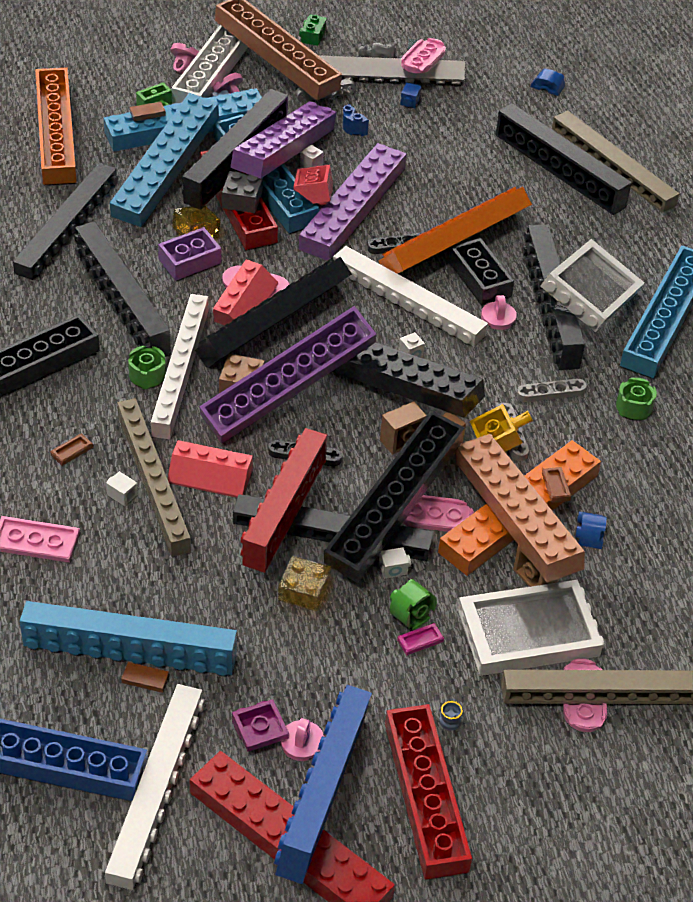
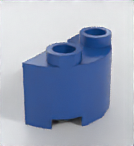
[530,69,565,96]
[342,104,369,136]
[575,511,607,549]

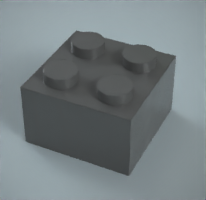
[222,171,263,213]

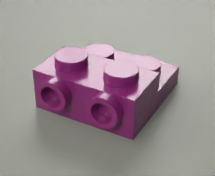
[232,699,289,752]

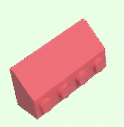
[294,165,333,205]
[213,259,278,325]
[167,440,253,498]

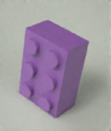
[158,227,221,281]

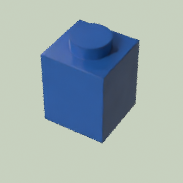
[400,82,421,108]

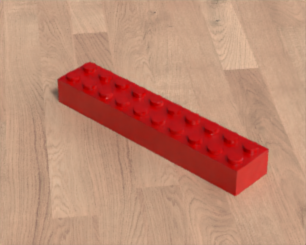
[189,750,395,902]

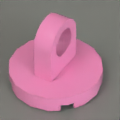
[170,43,199,74]
[213,73,243,94]
[481,295,516,330]
[280,718,324,761]

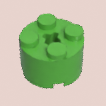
[128,346,166,389]
[616,378,657,420]
[390,579,437,629]

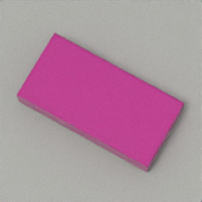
[397,623,444,655]

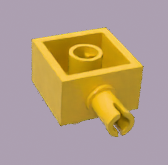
[469,404,533,452]

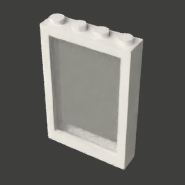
[541,239,644,332]
[458,580,604,676]

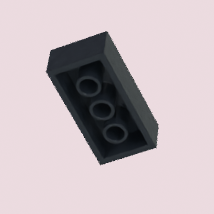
[449,238,514,306]

